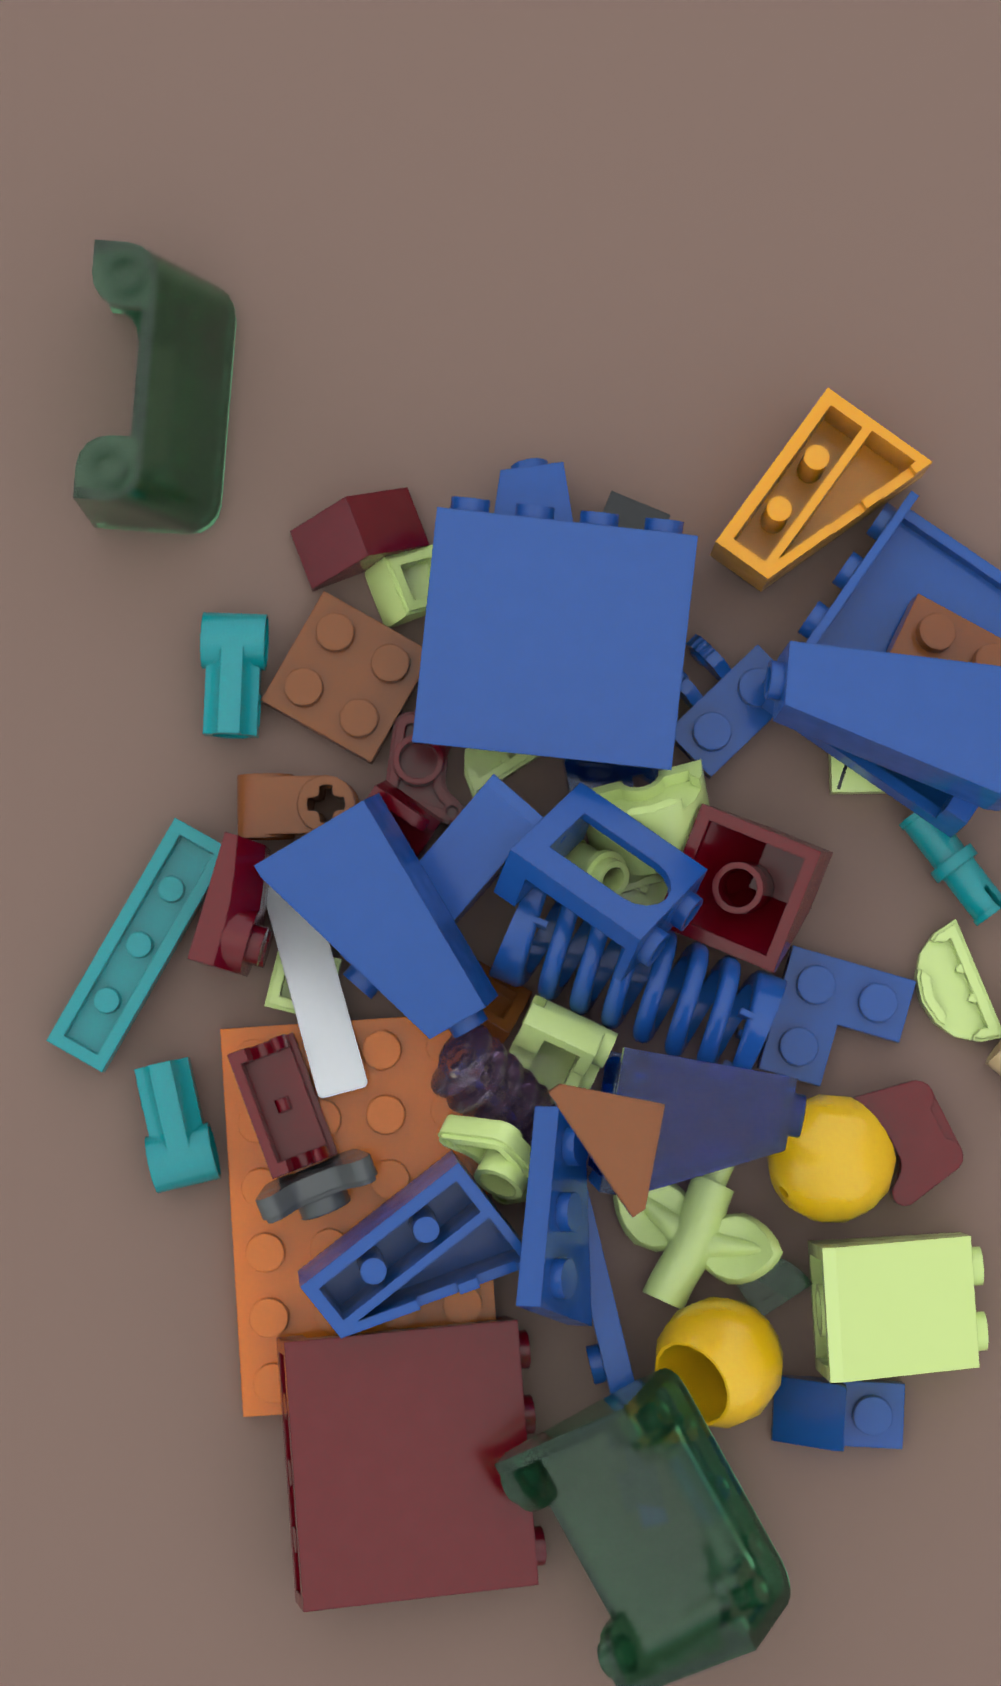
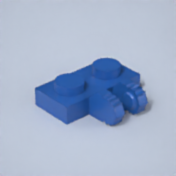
[674,634,773,779]

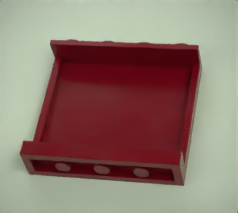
[276,1315,547,1612]

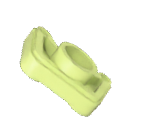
[438,1114,531,1205]

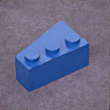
[298,1150,522,1339]

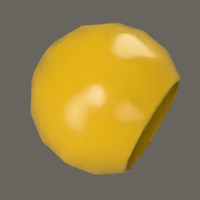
[766,1094,896,1223]
[655,1297,783,1429]

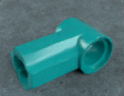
[200,612,269,739]
[134,1057,221,1193]

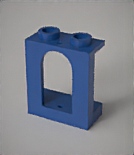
[493,782,708,981]

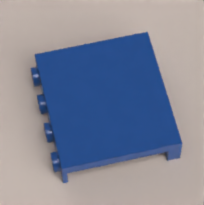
[761,491,1001,838]
[412,496,698,770]

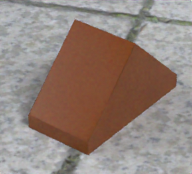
[547,1084,665,1217]

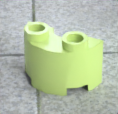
[586,759,710,883]
[495,994,618,1106]

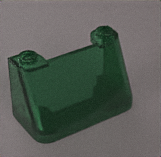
[73,240,237,534]
[494,1368,791,1686]

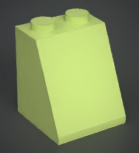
[808,1232,989,1383]

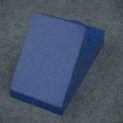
[771,1375,905,1452]

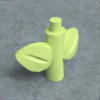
[613,1154,783,1309]

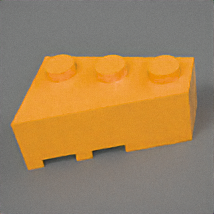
[710,388,932,592]

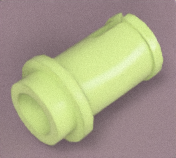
[565,840,629,895]

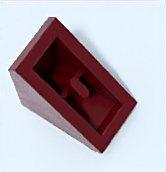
[290,487,429,591]

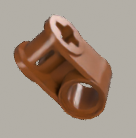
[237,773,360,840]

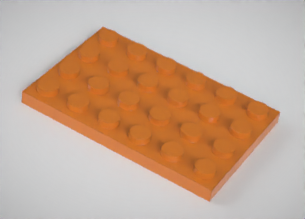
[220,1017,496,1417]

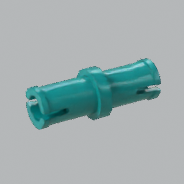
[899,813,1001,926]

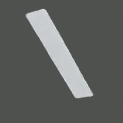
[266,886,368,1098]

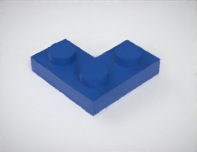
[756,945,916,1086]

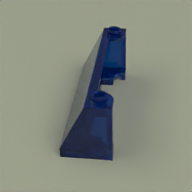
[587,1048,806,1195]

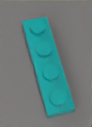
[46,818,221,1072]

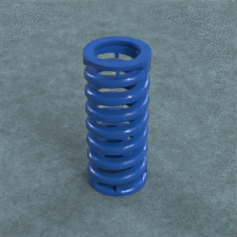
[489,886,787,1087]

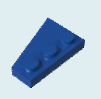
[516,1106,592,1326]

